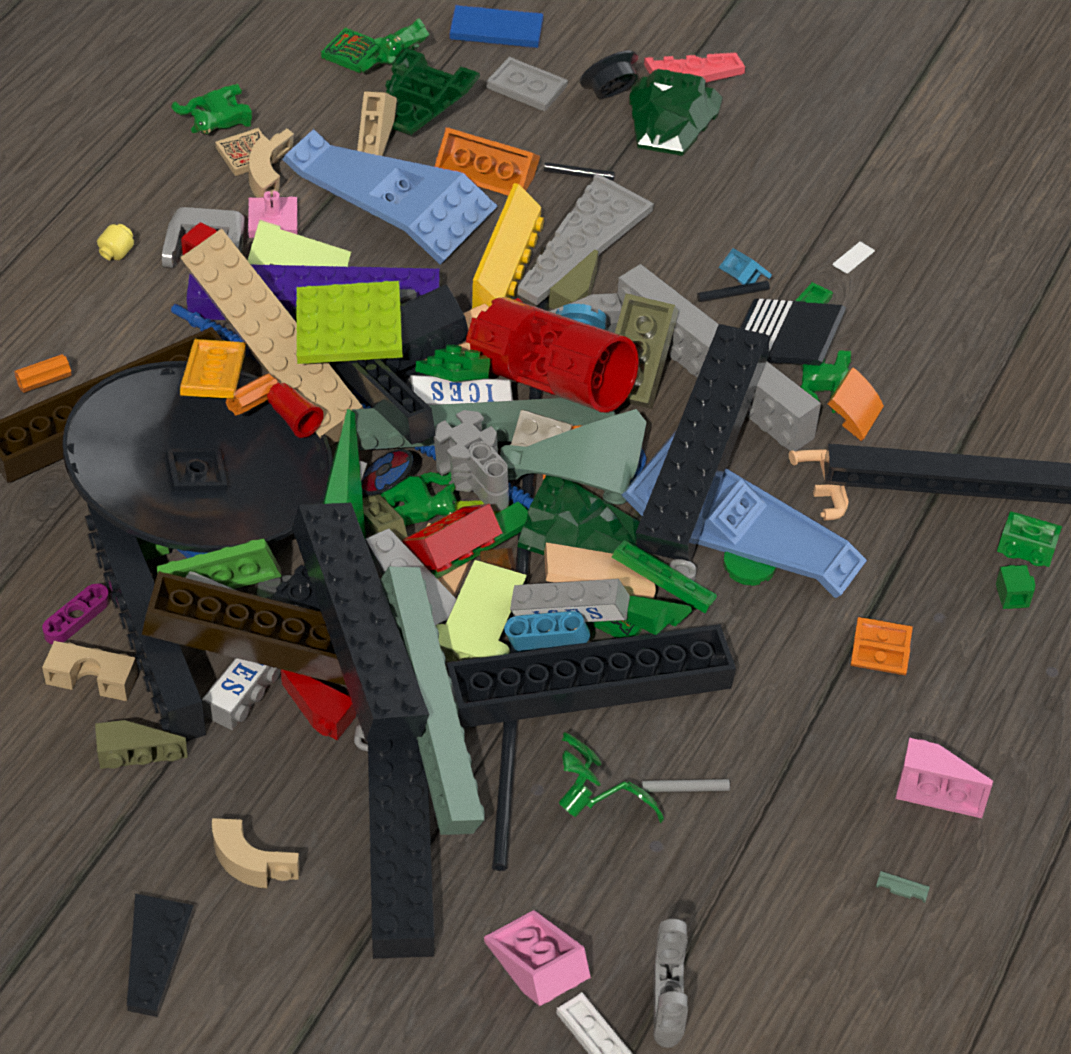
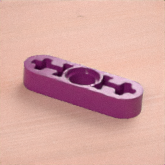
[42,583,110,645]

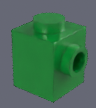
[996,565,1035,609]

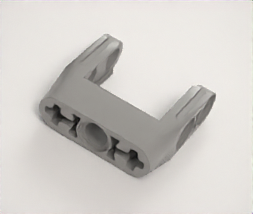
[162,207,245,268]
[653,919,688,1048]

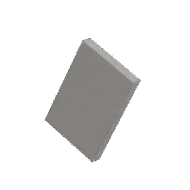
[486,57,568,111]

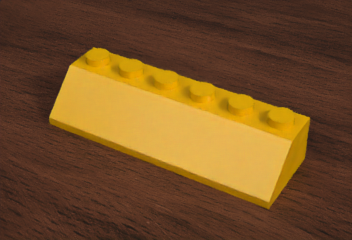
[472,183,544,309]

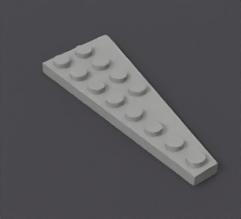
[517,173,654,305]

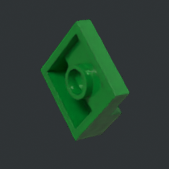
[415,345,490,382]
[997,511,1062,567]

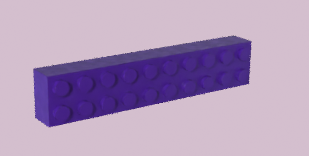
[186,264,440,320]

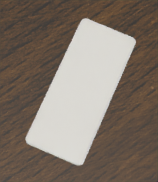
[833,242,875,273]

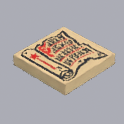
[215,128,278,176]

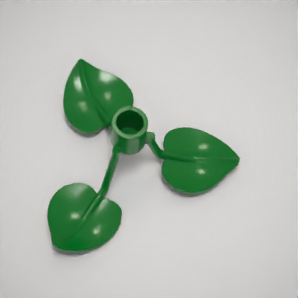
[558,732,664,824]

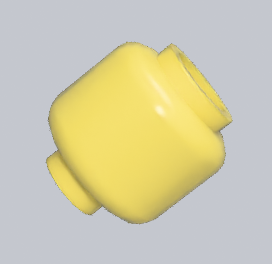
[97,224,134,260]

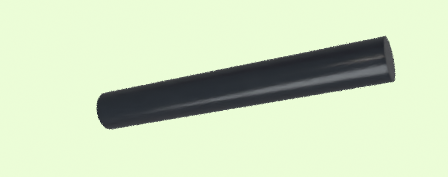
[544,162,615,181]
[697,280,770,302]

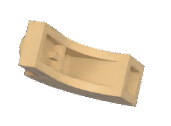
[248,129,294,198]
[212,818,300,888]

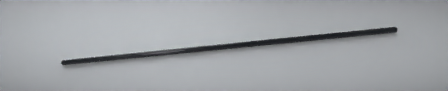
[492,246,549,871]

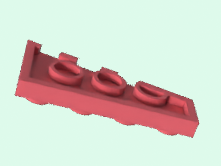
[644,53,745,82]

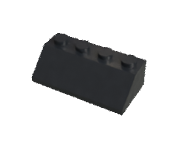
[380,285,468,373]

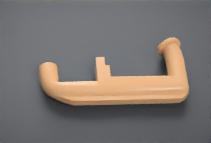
[789,449,849,521]

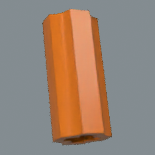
[15,354,71,393]
[225,373,278,415]

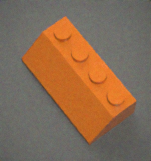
[434,127,540,196]

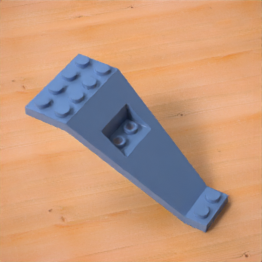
[282,129,497,265]
[621,431,867,598]

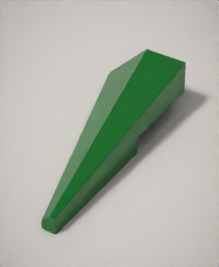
[323,409,366,539]
[553,582,692,635]

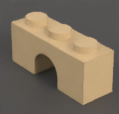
[42,641,138,701]

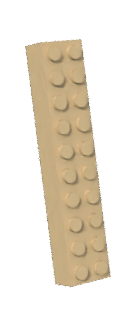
[181,229,363,446]

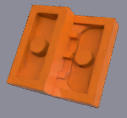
[828,367,884,441]
[850,617,913,676]

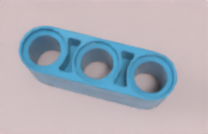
[504,611,590,652]

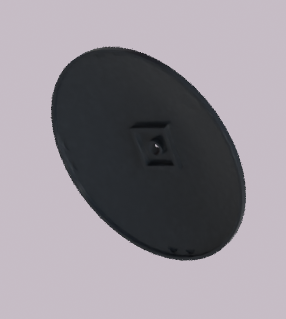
[62,361,333,553]

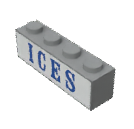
[406,375,513,405]
[510,579,630,622]
[202,658,281,731]

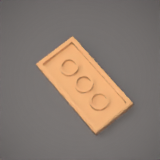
[544,543,656,599]

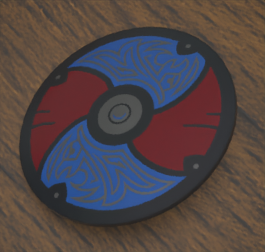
[361,449,413,496]

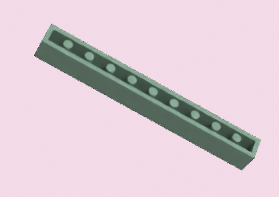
[352,398,615,450]
[380,567,485,835]

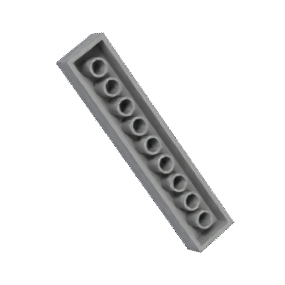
[617,264,821,451]

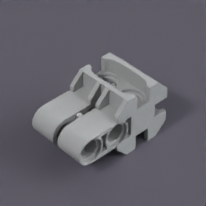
[434,410,509,511]

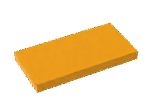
[180,339,246,399]

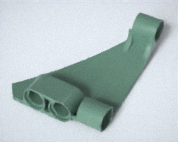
[500,409,646,505]

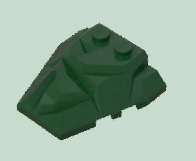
[385,48,480,135]
[629,69,723,156]
[517,475,640,555]

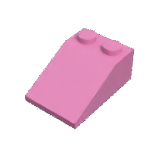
[896,738,993,818]
[484,910,591,1006]

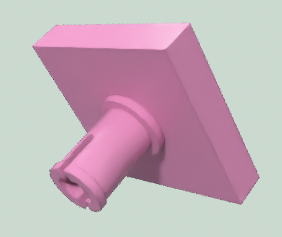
[248,191,297,238]

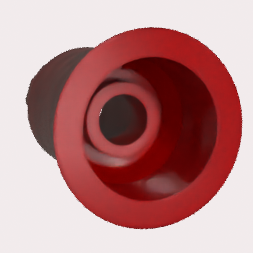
[267,382,324,438]

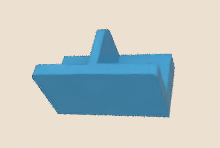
[718,248,772,285]

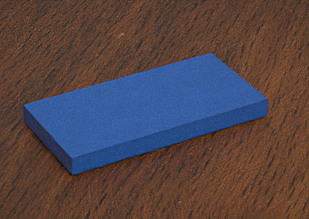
[450,5,543,48]

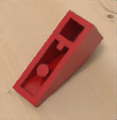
[281,669,356,740]

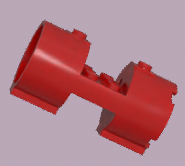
[466,297,638,413]

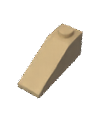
[357,92,397,156]

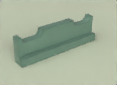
[876,871,930,903]

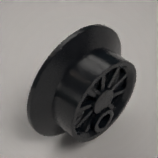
[579,50,638,99]

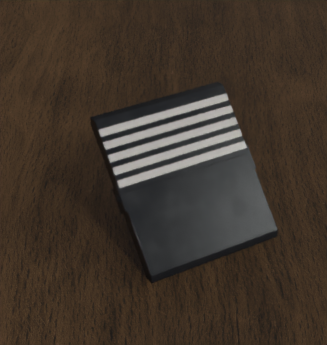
[739,299,846,365]

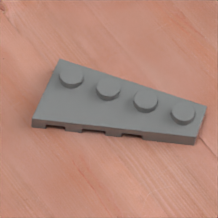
[365,529,457,626]

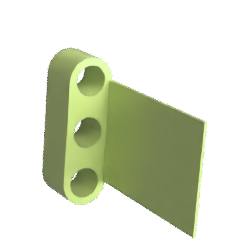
[247,220,351,267]
[435,560,527,662]

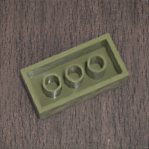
[615,293,679,409]

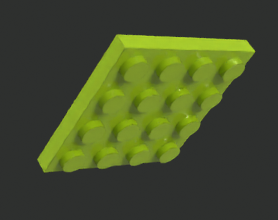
[297,281,403,364]

